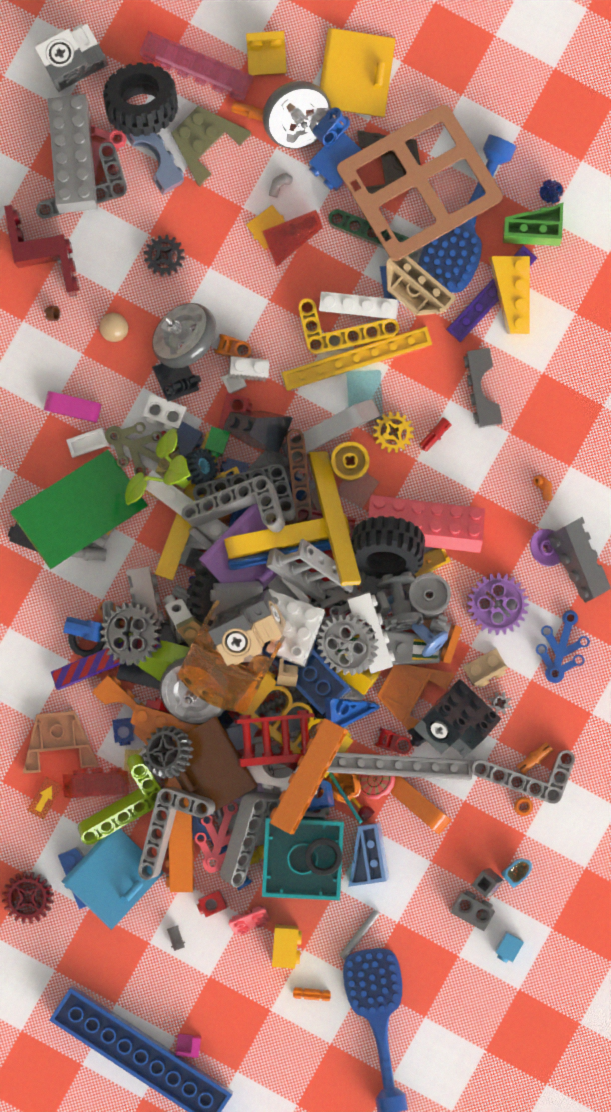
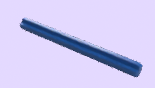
[228,539,331,570]

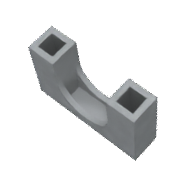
[210,581,263,664]

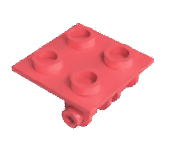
[228,905,271,935]

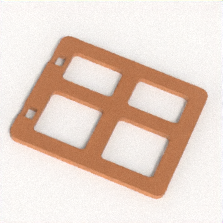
[337,105,503,261]

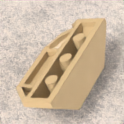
[386,256,456,316]

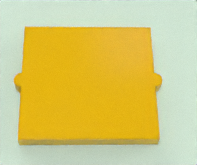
[246,205,291,250]

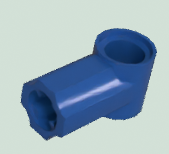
[63,617,103,642]

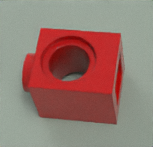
[196,889,228,917]

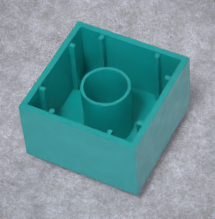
[262,816,344,901]

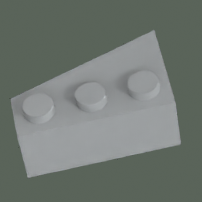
[126,566,164,630]

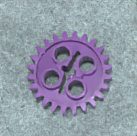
[467,573,529,635]

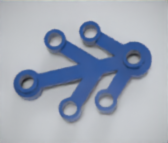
[536,610,590,683]

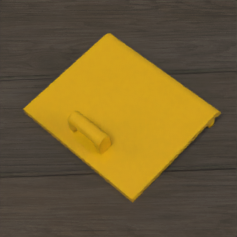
[320,28,396,118]

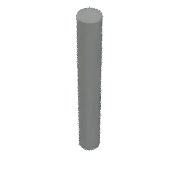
[339,909,380,959]

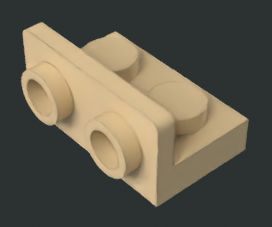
[463,648,508,688]

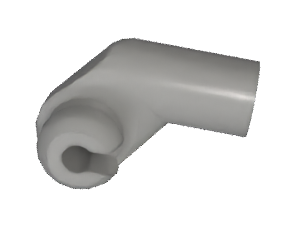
[269,173,293,198]

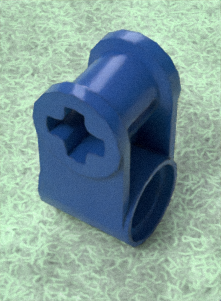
[313,107,350,146]

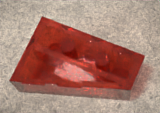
[262,210,323,267]
[63,767,129,798]

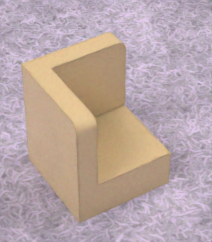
[277,658,298,687]

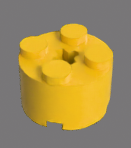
[331,442,369,481]

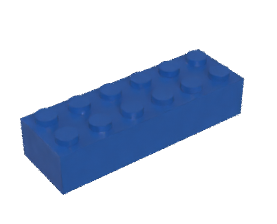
[262,641,352,717]

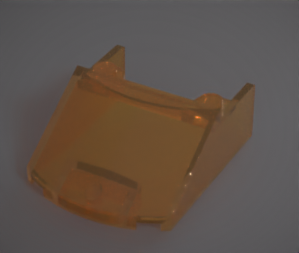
[178,600,286,712]

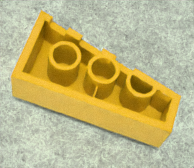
[488,256,530,334]

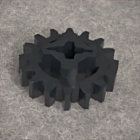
[144,235,185,277]

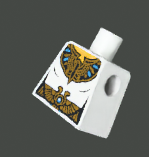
[164,595,192,644]

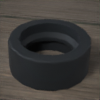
[68,634,104,657]
[305,838,342,876]

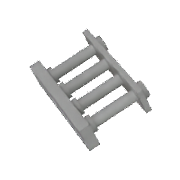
[266,539,354,602]

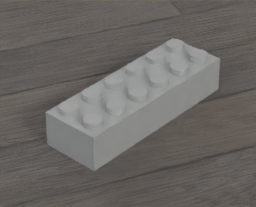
[48,94,97,214]

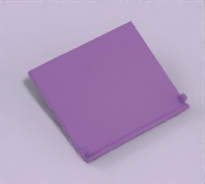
[199,504,293,590]

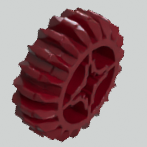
[2,871,54,924]

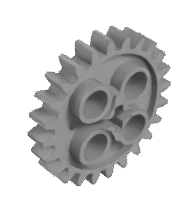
[317,613,379,676]

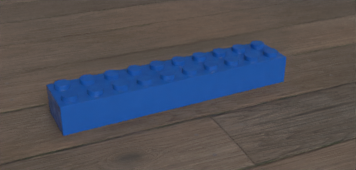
[49,985,233,1112]

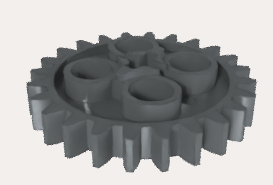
[100,602,162,665]

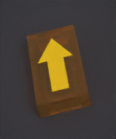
[27,777,63,820]

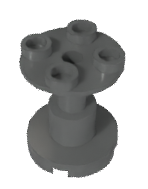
[376,572,424,631]

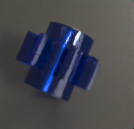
[540,179,563,204]

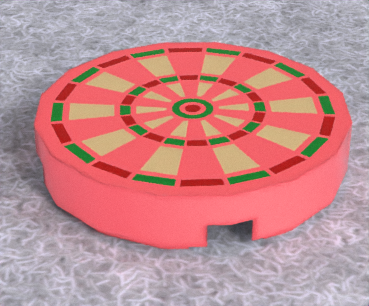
[358,774,395,799]

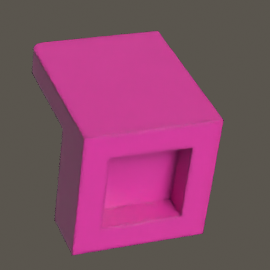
[175,1034,201,1058]

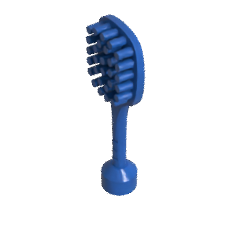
[418,134,517,293]
[343,948,408,1112]

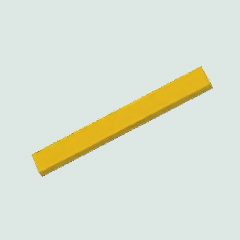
[281,326,432,391]
[155,431,218,581]
[308,451,361,586]

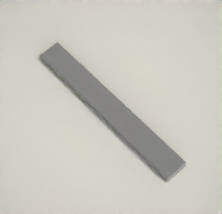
[327,752,472,780]

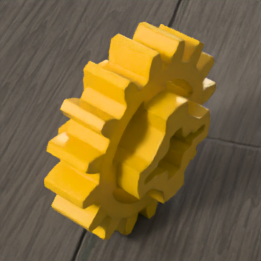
[373,412,414,453]

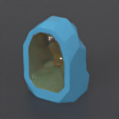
[501,858,532,888]

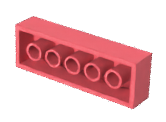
[368,495,485,553]

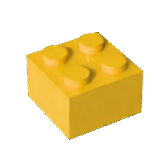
[272,924,302,969]

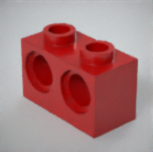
[218,393,252,430]

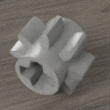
[429,615,451,636]
[489,692,512,714]

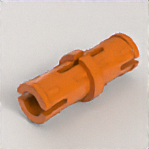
[516,741,554,775]

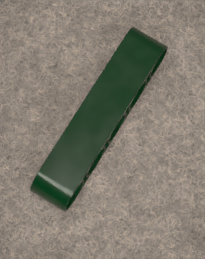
[328,209,416,257]

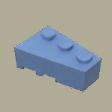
[348,822,389,887]

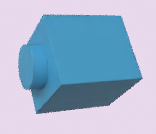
[495,931,524,963]

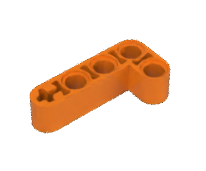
[390,776,451,834]

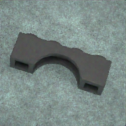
[463,348,503,428]

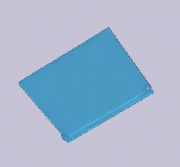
[61,829,164,930]

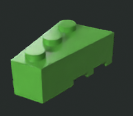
[503,202,564,246]

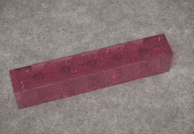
[139,31,254,101]

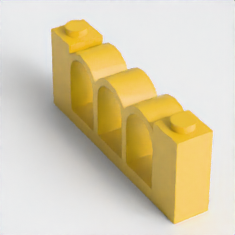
[232,669,353,778]

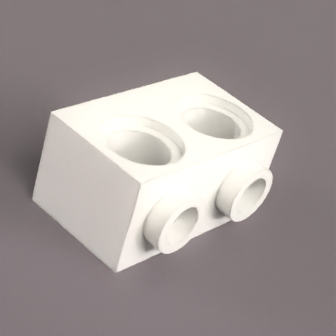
[143,394,187,430]

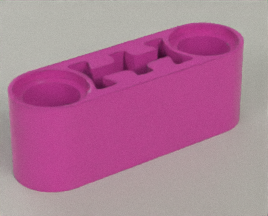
[43,391,102,423]

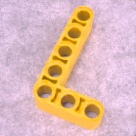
[299,298,399,355]

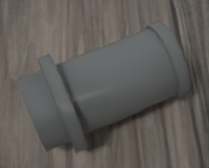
[167,925,185,951]

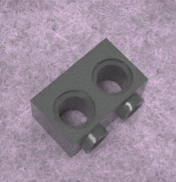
[450,890,495,931]

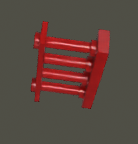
[235,710,315,767]

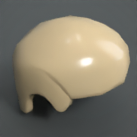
[99,312,129,342]

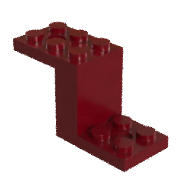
[4,205,80,297]

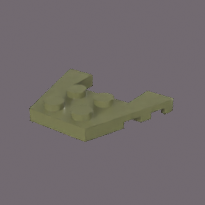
[171,106,252,187]

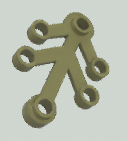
[105,422,174,475]

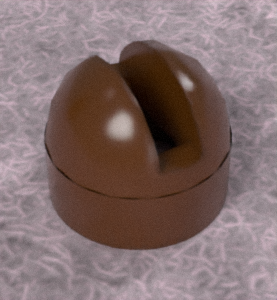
[44,306,60,321]

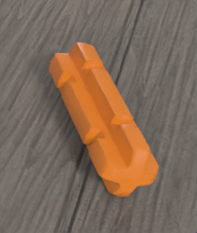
[293,987,331,1001]

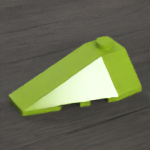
[118,633,192,681]

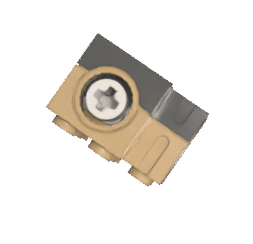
[208,589,286,666]

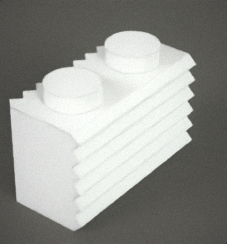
[228,356,269,382]

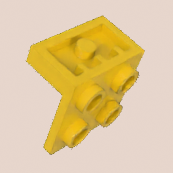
[246,31,287,76]

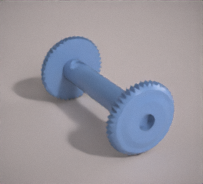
[387,589,448,657]

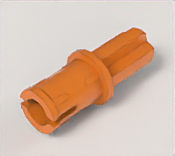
[231,101,263,122]

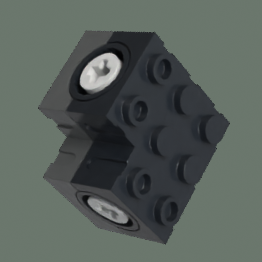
[414,679,502,758]

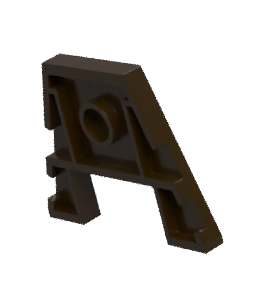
[357,130,420,194]

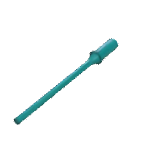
[328,773,362,823]

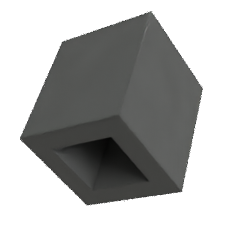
[472,868,504,897]

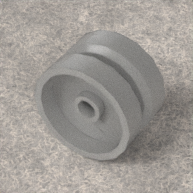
[406,573,451,620]

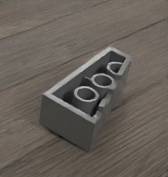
[548,517,611,603]

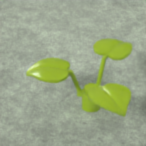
[125,428,191,506]

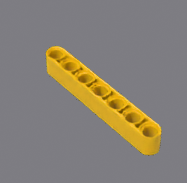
[224,514,351,559]

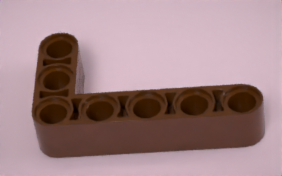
[272,428,312,525]

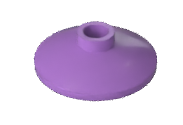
[530,529,560,567]

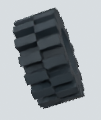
[185,448,218,485]

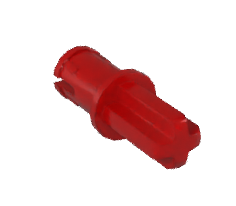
[419,417,452,452]

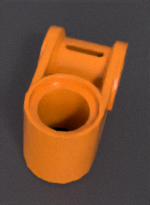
[214,334,252,358]

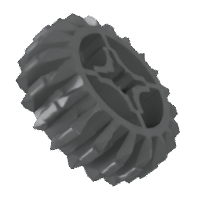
[142,726,194,778]

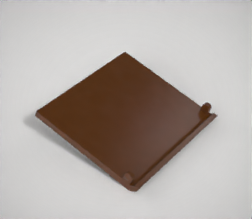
[166,716,258,819]

